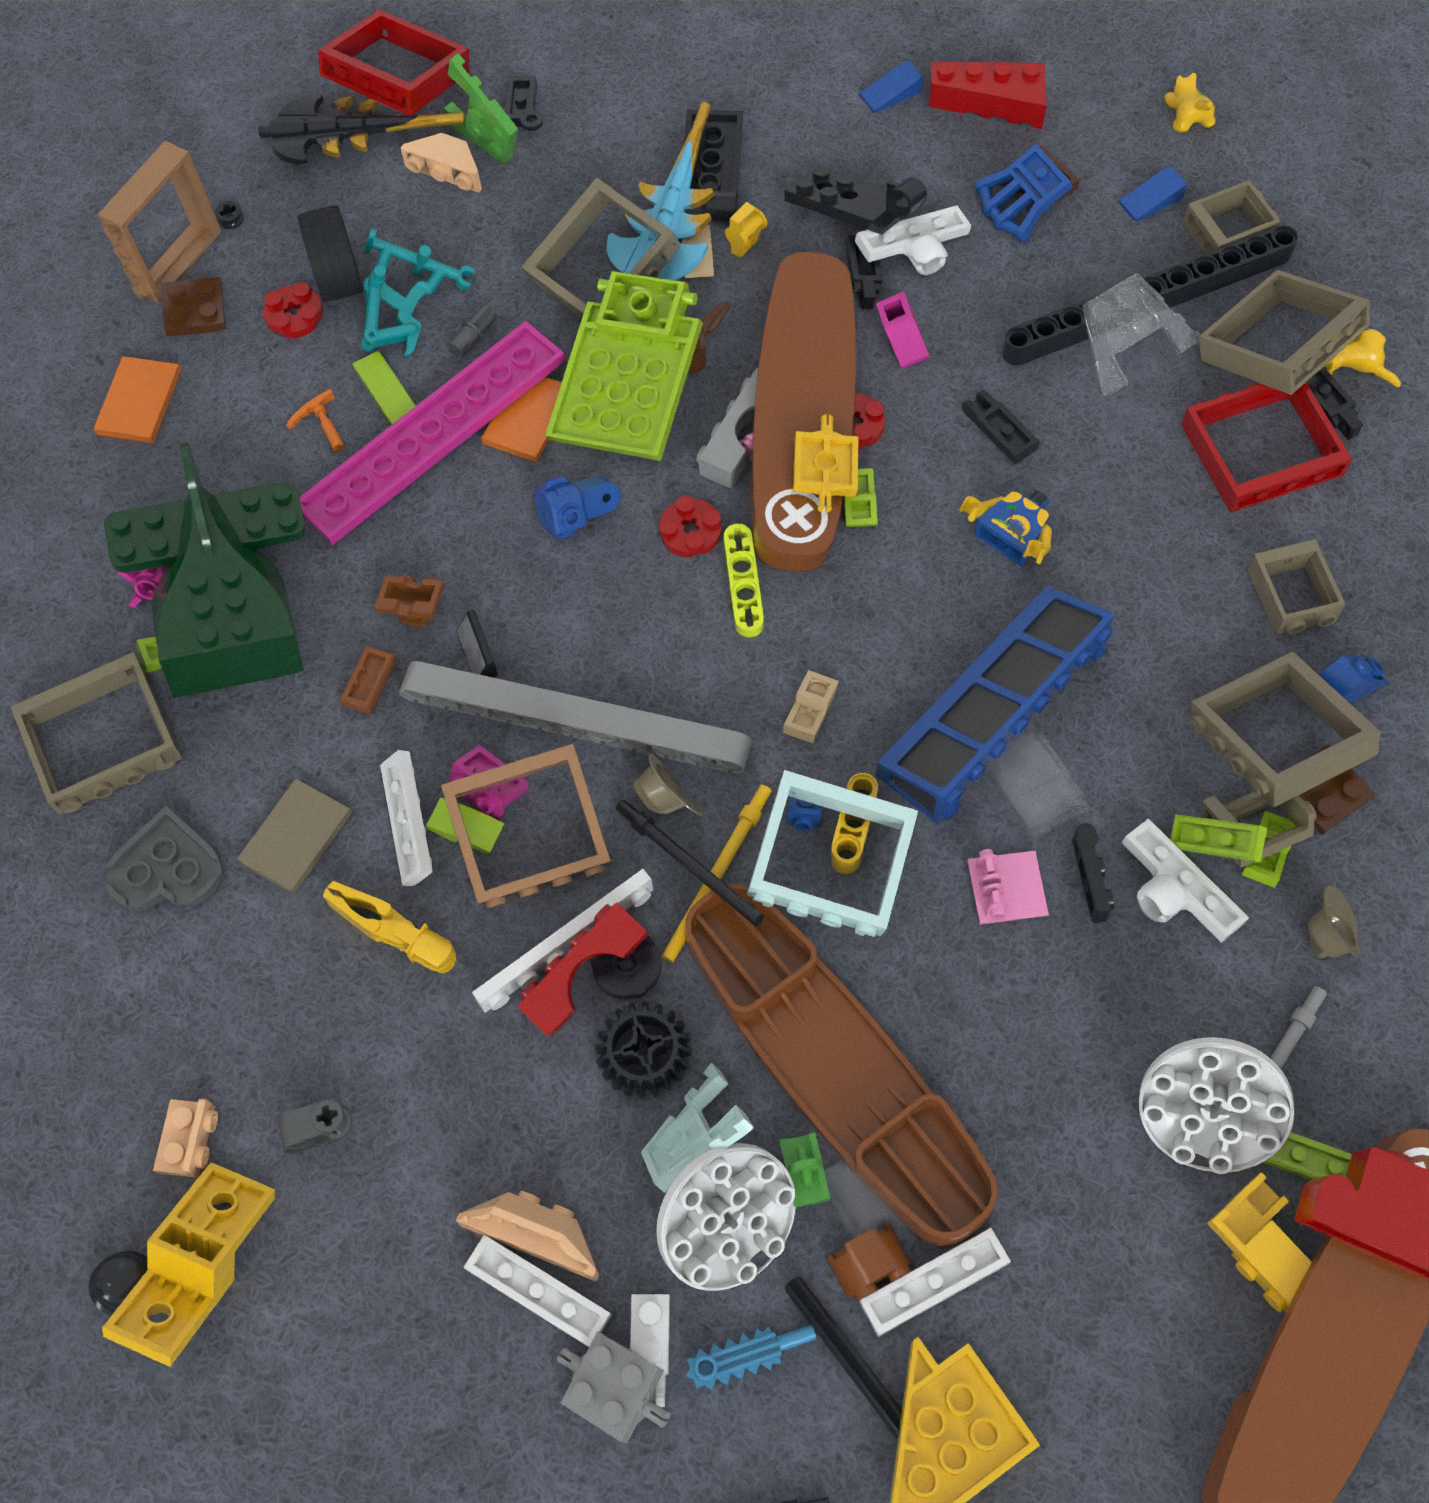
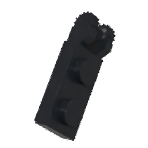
[961,390,1040,464]
[1072,822,1114,923]

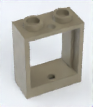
[1183,180,1281,254]
[1247,539,1346,635]

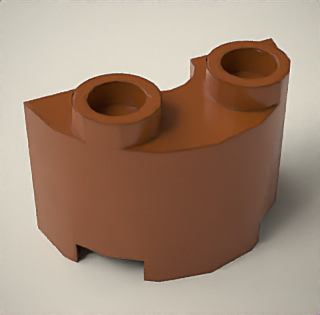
[374,575,445,627]
[826,1223,912,1301]

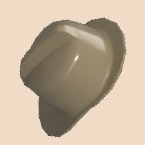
[634,754,704,816]
[1307,885,1361,958]

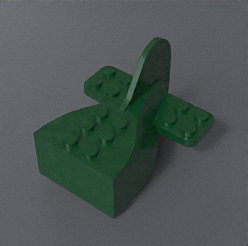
[104,442,306,698]

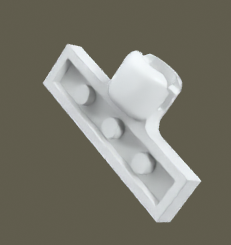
[855,205,971,276]
[1122,819,1249,943]

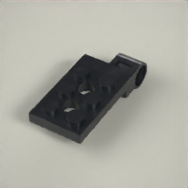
[684,109,743,221]

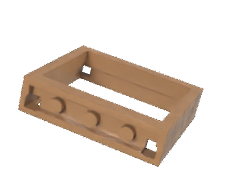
[97,141,222,304]
[441,744,611,909]

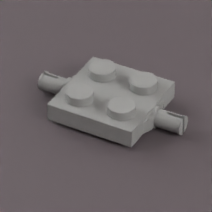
[557,1331,671,1443]

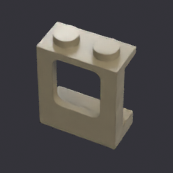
[1202,769,1316,868]

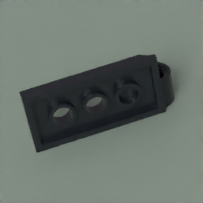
[784,167,927,235]

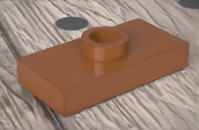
[339,646,397,715]

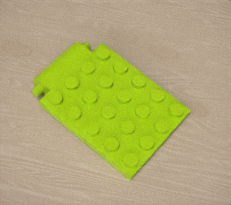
[545,271,703,461]

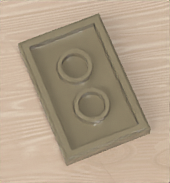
[237,778,352,894]

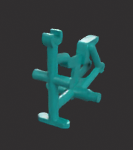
[361,228,475,358]

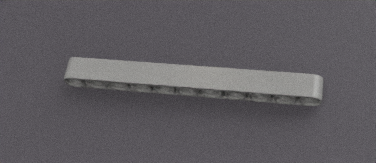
[399,661,752,774]

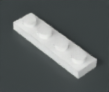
[380,750,433,886]
[859,1228,1011,1337]
[463,1235,612,1347]

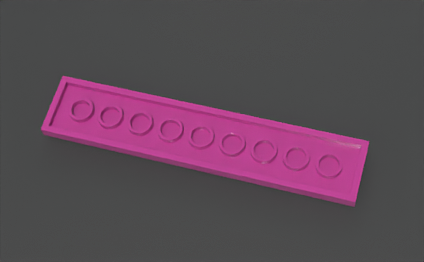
[299,321,566,545]

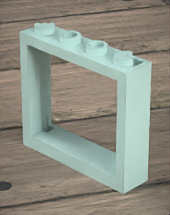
[747,770,918,937]

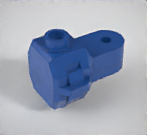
[533,475,621,539]

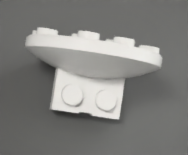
[1139,1037,1294,1174]
[657,1143,796,1291]

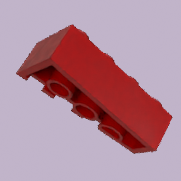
[929,62,1046,129]

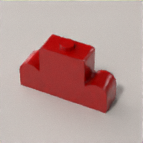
[1294,1147,1429,1280]

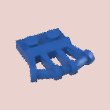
[974,144,1073,243]

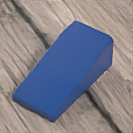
[860,60,923,113]
[1119,166,1187,222]

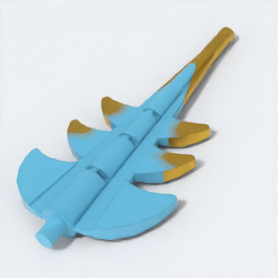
[607,102,715,280]

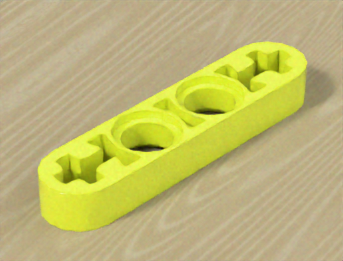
[724,524,764,638]

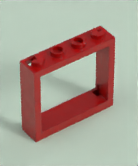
[318,9,469,116]
[1181,383,1352,513]

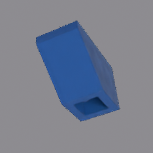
[1319,655,1389,703]

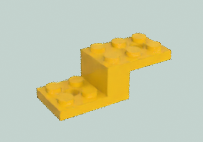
[102,1162,275,1367]

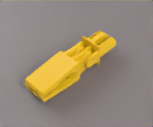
[323,881,456,973]

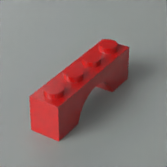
[517,902,650,1037]

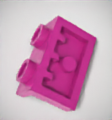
[449,745,529,821]

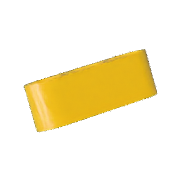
[831,773,878,874]

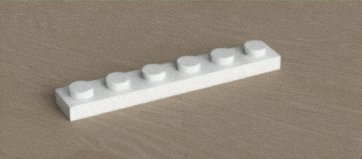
[472,869,653,1012]

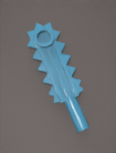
[685,1325,816,1391]

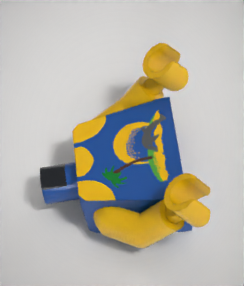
[958,491,1052,567]

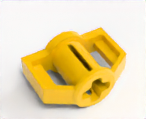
[725,202,768,258]

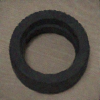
[297,205,363,301]

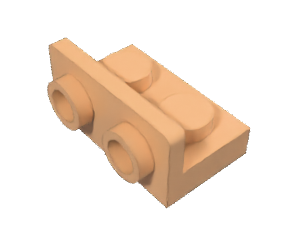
[153,1099,218,1178]

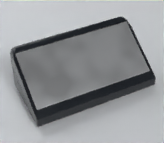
[456,609,498,678]

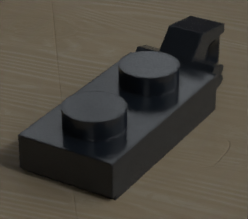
[845,235,883,309]
[1306,367,1363,440]

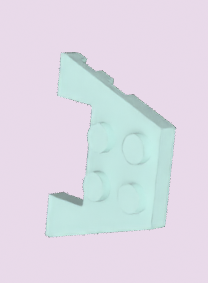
[641,1063,754,1193]

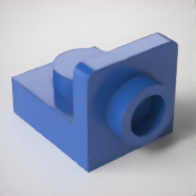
[787,797,823,831]

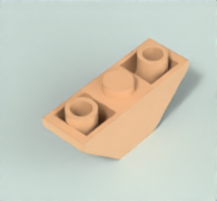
[401,133,482,193]

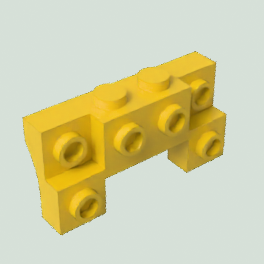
[1207,1172,1312,1313]

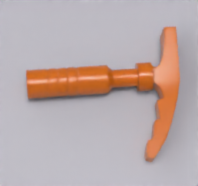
[286,389,345,452]

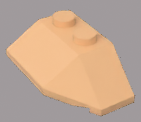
[456,1191,599,1282]

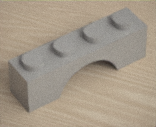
[696,368,758,489]

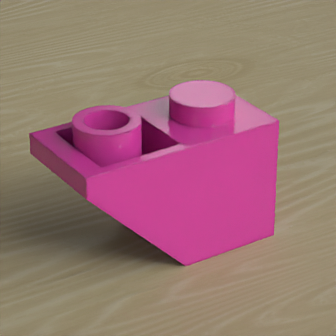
[876,291,930,368]

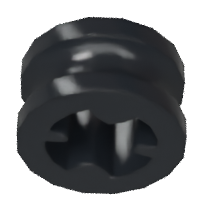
[215,201,244,229]

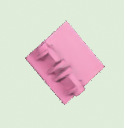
[967,849,1049,925]

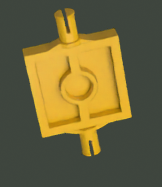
[793,414,858,513]

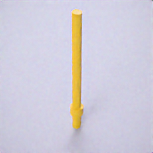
[661,784,772,963]

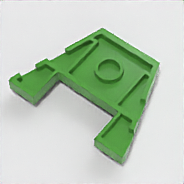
[443,53,518,164]

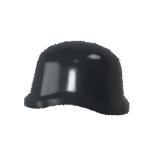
[89,1251,148,1316]

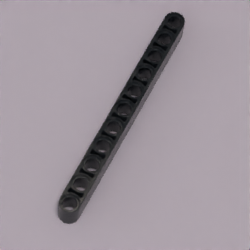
[1002,225,1298,366]

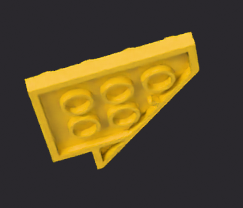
[890,1337,1040,1503]

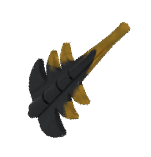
[258,95,466,164]

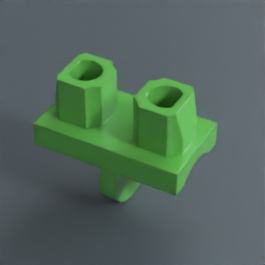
[779,1133,830,1207]

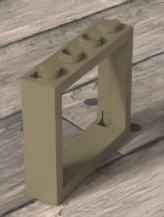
[521,178,681,318]
[1199,270,1370,395]
[10,652,183,815]
[1190,652,1381,808]

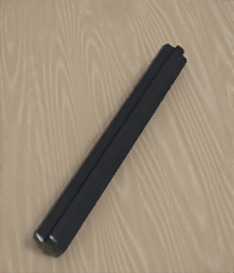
[785,1276,902,1439]

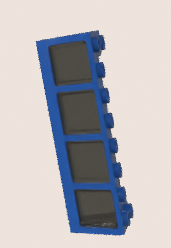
[876,586,1115,825]

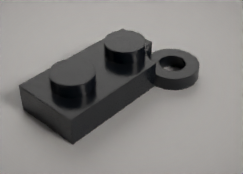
[505,76,543,131]

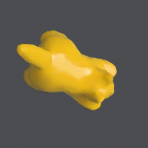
[1164,73,1216,133]
[1324,329,1401,387]

